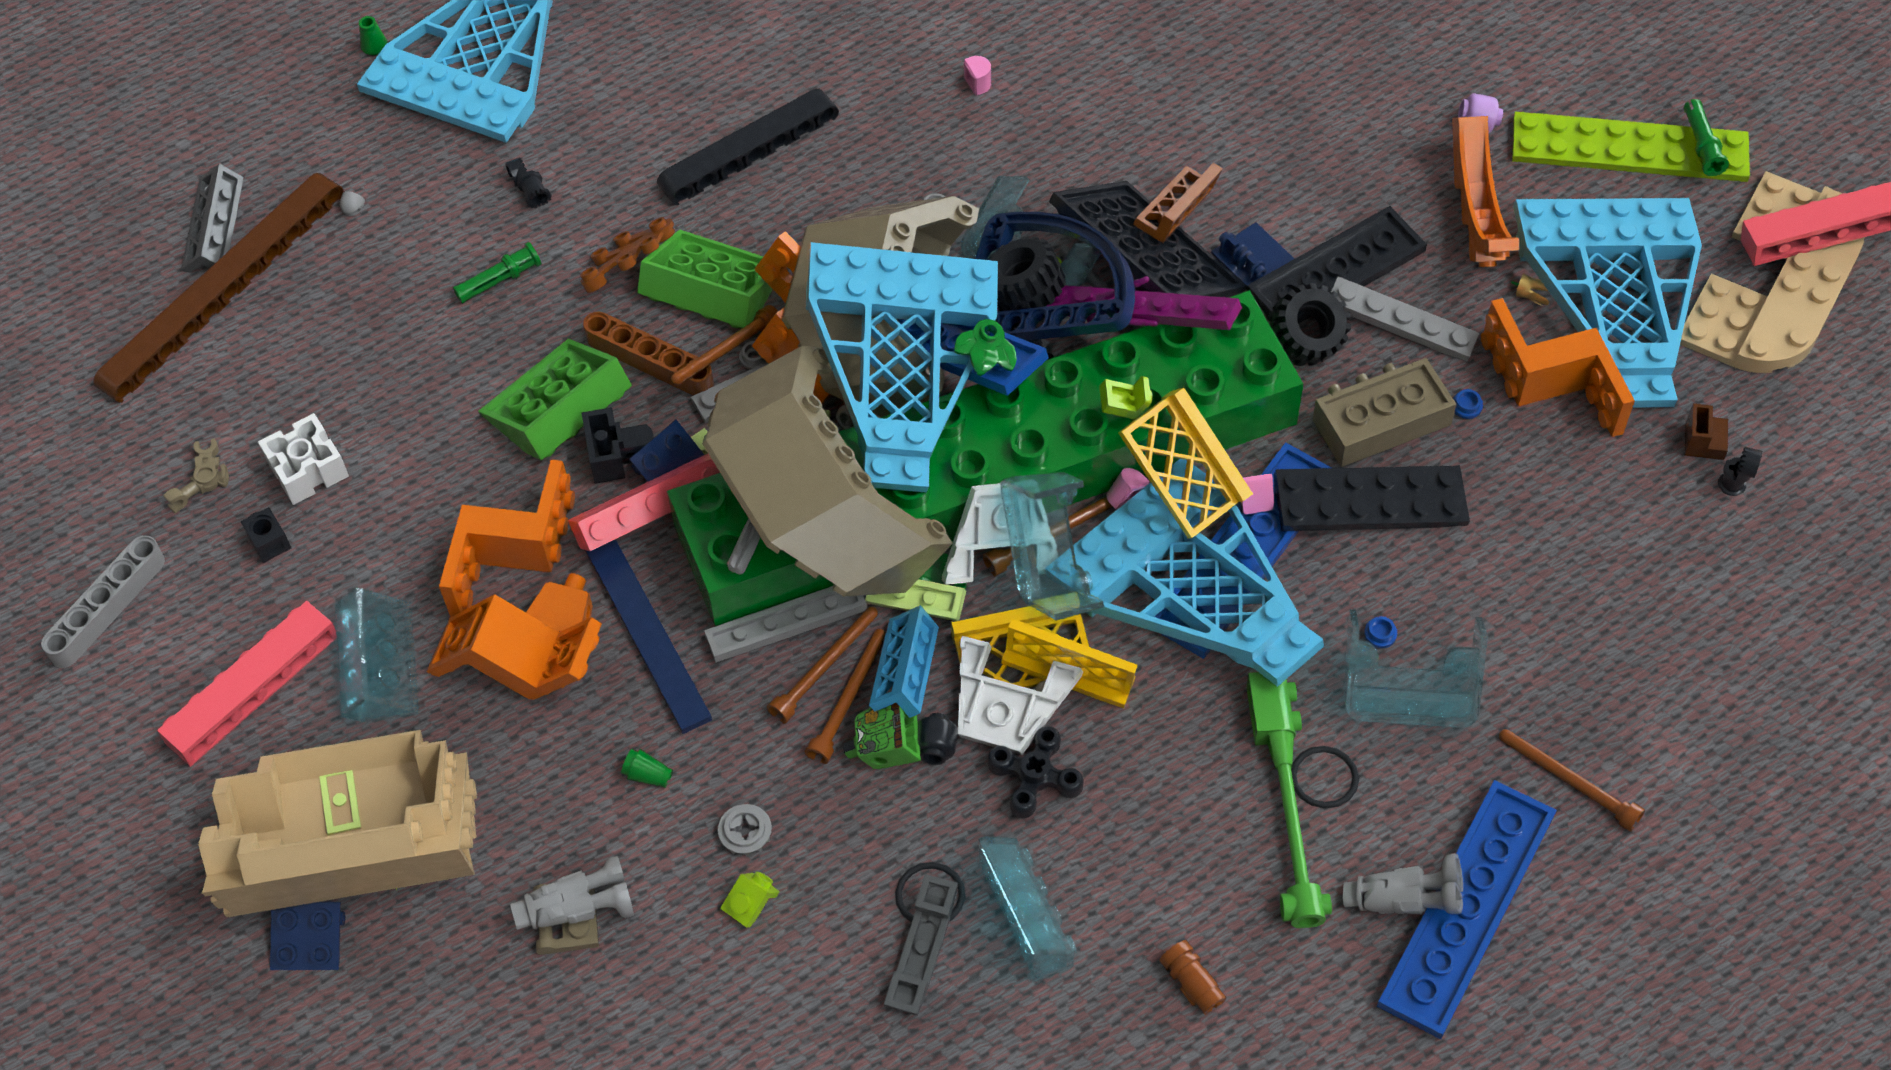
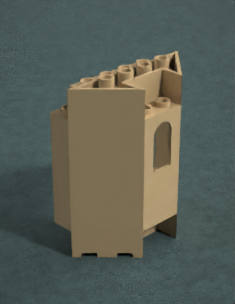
[198,730,477,917]

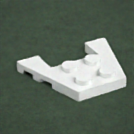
[942,480,1059,585]
[958,636,1083,755]

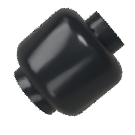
[917,713,958,765]

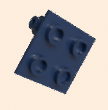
[1211,222,1295,286]
[629,419,704,482]
[270,902,346,970]

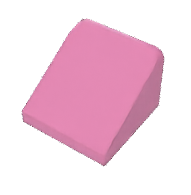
[1240,474,1274,514]

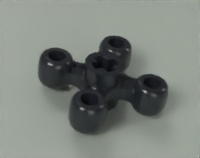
[988,726,1084,819]

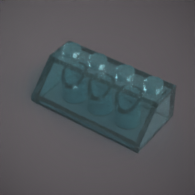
[335,587,419,723]
[978,836,1077,983]

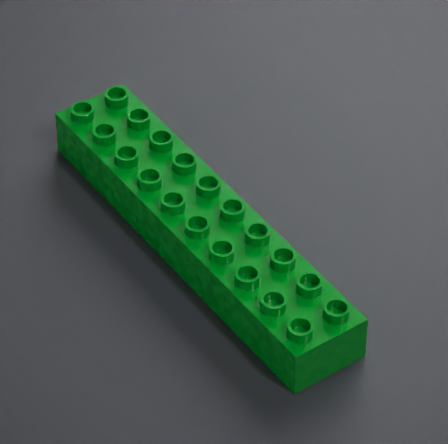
[667,290,1303,626]

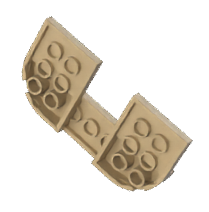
[1680,171,1865,373]

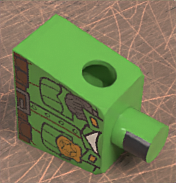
[843,703,921,769]

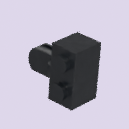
[581,407,654,484]

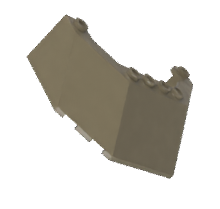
[782,196,980,417]
[702,346,953,597]

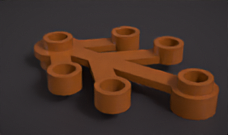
[580,217,675,293]

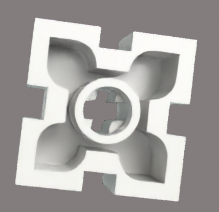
[258,413,349,505]

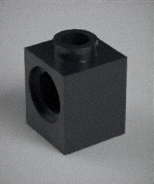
[241,507,292,563]

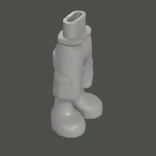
[1343,854,1463,914]
[510,856,634,930]

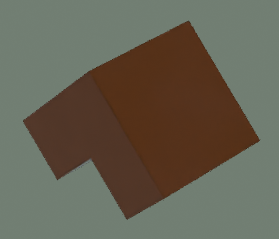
[1684,403,1728,460]

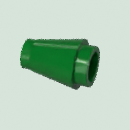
[359,16,388,55]
[621,749,673,788]

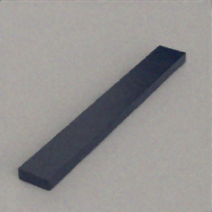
[585,539,712,734]

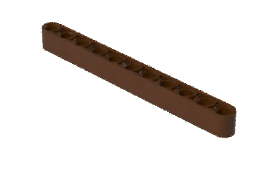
[93,173,344,403]

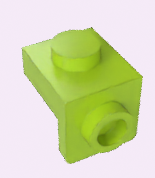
[1099,376,1152,420]
[720,871,780,928]

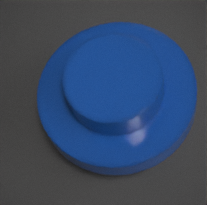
[1453,389,1483,419]
[1364,616,1397,648]

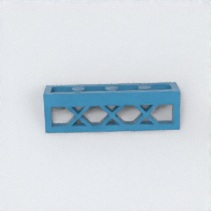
[869,605,939,718]

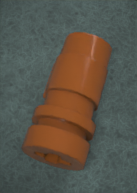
[1159,940,1226,1015]

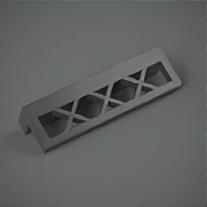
[181,164,244,272]

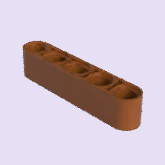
[583,311,714,396]

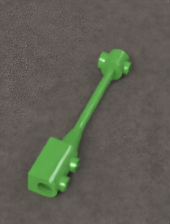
[1246,672,1332,928]

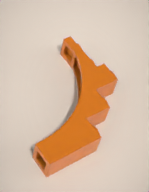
[1452,116,1519,267]

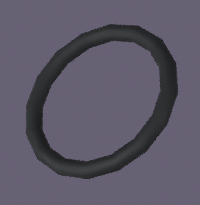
[1291,746,1359,809]
[895,862,966,922]

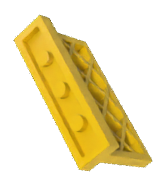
[1118,388,1253,539]
[951,596,1089,688]
[1001,619,1137,708]

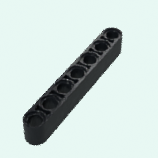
[657,89,839,205]

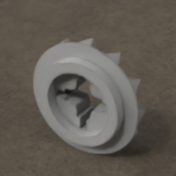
[718,804,772,856]

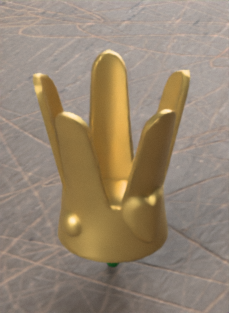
[1511,274,1549,306]

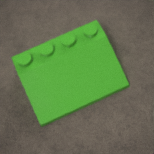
[637,230,773,328]
[478,338,632,460]

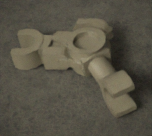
[163,438,229,514]

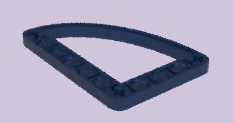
[975,212,1135,341]

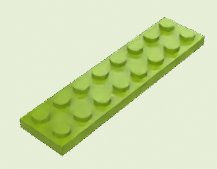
[1512,111,1750,182]

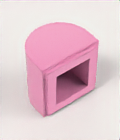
[964,56,991,95]
[1106,468,1150,509]

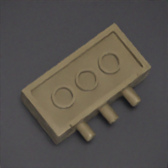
[1313,358,1456,467]

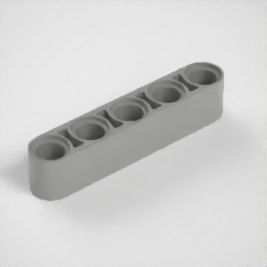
[41,536,165,668]

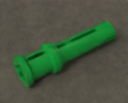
[1683,99,1729,176]
[453,242,542,304]

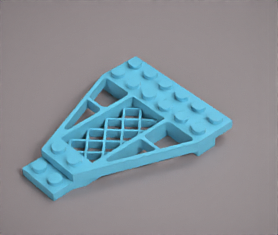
[357,0,553,143]
[1513,198,1702,408]
[806,242,998,492]
[1046,459,1324,687]

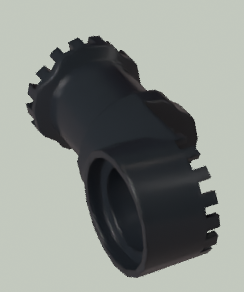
[505,157,552,209]
[1718,446,1762,496]

